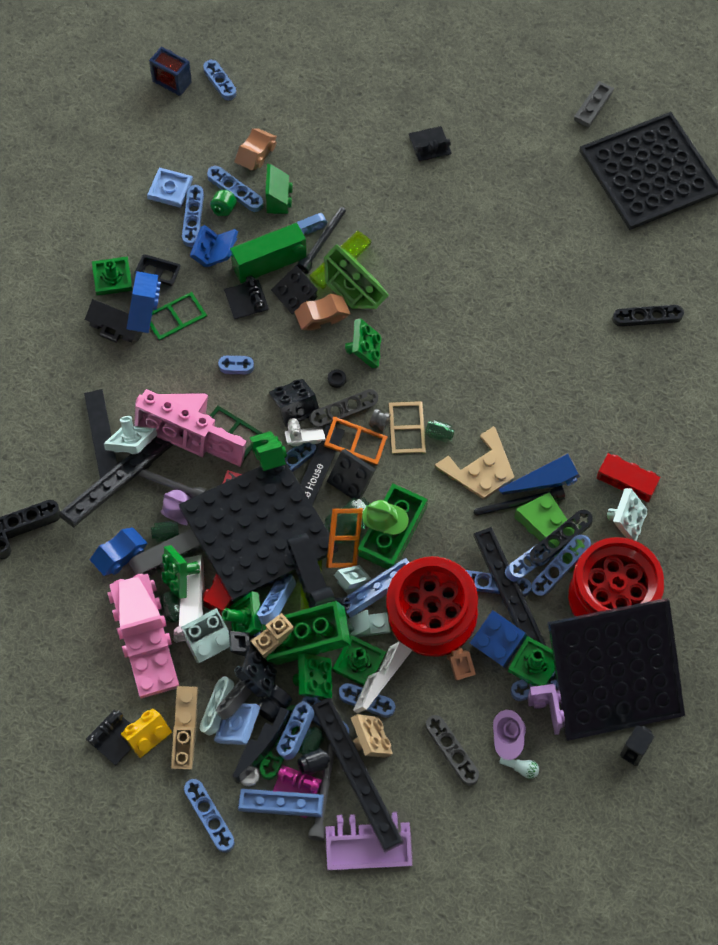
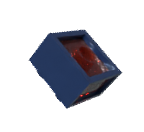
[149,47,192,96]

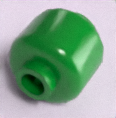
[210,190,236,216]

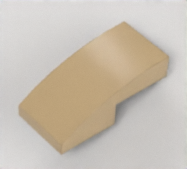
[251,613,294,658]

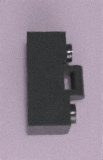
[84,299,143,343]

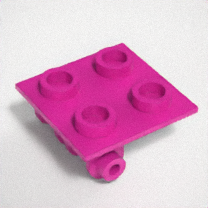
[273,765,322,818]

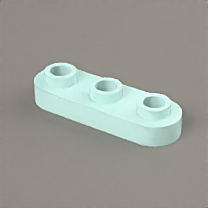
[200,676,234,736]

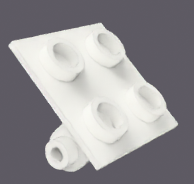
[285,418,326,446]

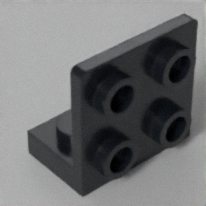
[269,379,319,426]

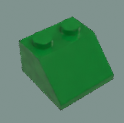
[266,164,293,214]

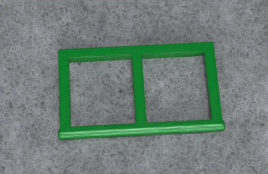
[150,292,207,341]

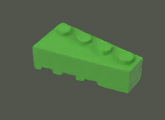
[514,492,585,572]

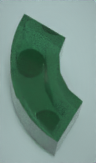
[324,497,370,544]

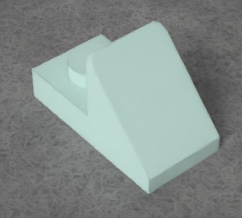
[334,565,371,595]
[348,610,390,637]

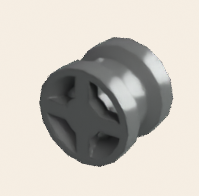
[369,408,391,431]

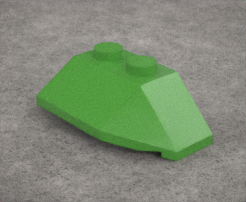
[324,244,389,309]

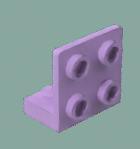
[528,684,565,735]

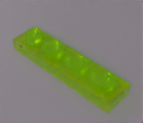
[310,230,371,289]

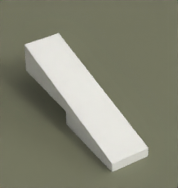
[179,555,205,626]
[353,642,412,713]

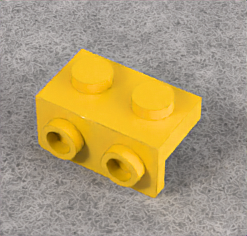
[121,709,172,758]

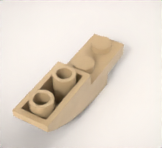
[171,686,198,769]

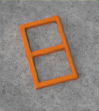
[324,417,388,465]
[326,508,363,568]

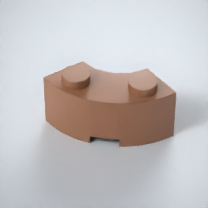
[234,129,276,170]
[294,293,350,330]

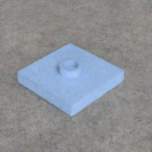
[147,168,193,208]
[214,703,260,745]

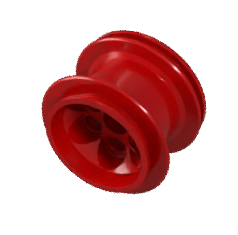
[568,537,664,617]
[386,557,478,657]

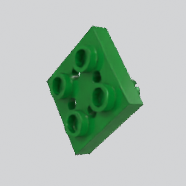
[92,256,133,296]
[345,318,382,368]
[162,545,200,599]
[222,592,262,636]
[332,635,387,686]
[507,636,555,686]
[293,653,332,699]

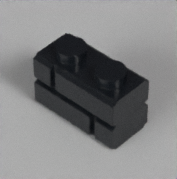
[620,726,654,766]

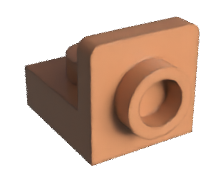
[447,648,476,680]

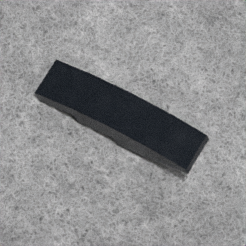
[232,707,291,784]

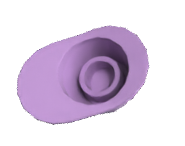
[161,490,191,525]
[493,710,526,760]

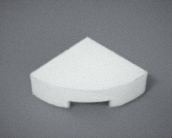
[173,624,186,643]

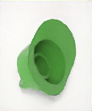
[362,500,409,535]

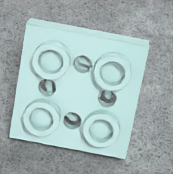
[104,416,157,454]
[607,489,647,541]

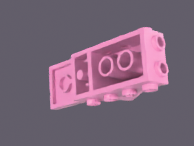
[135,389,246,467]
[107,574,179,699]

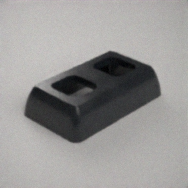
[135,254,181,286]

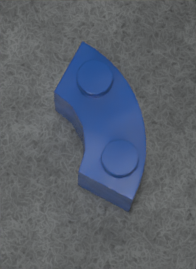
[89,528,148,576]

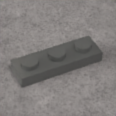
[574,81,614,128]

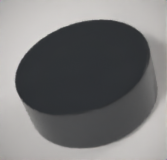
[328,369,346,388]

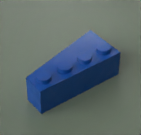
[126,271,161,333]

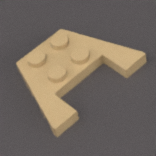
[435,426,514,500]

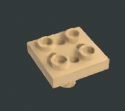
[351,714,393,758]

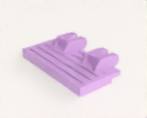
[326,812,412,870]

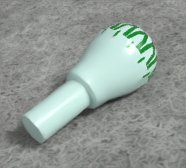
[499,758,539,779]

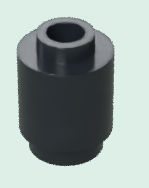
[297,749,330,775]

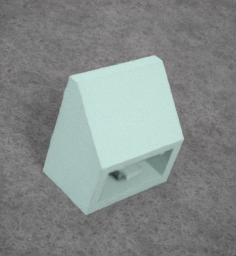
[181,608,230,663]

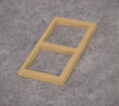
[389,401,426,454]

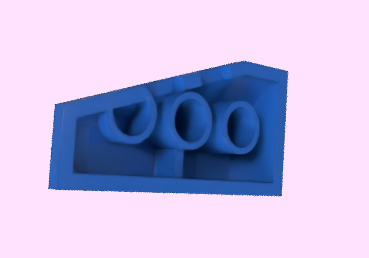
[499,454,580,495]

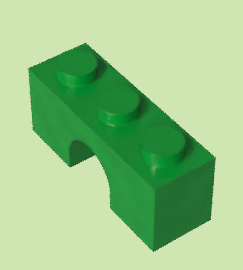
[249,431,287,471]

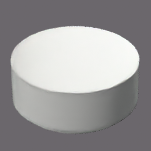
[241,768,259,786]

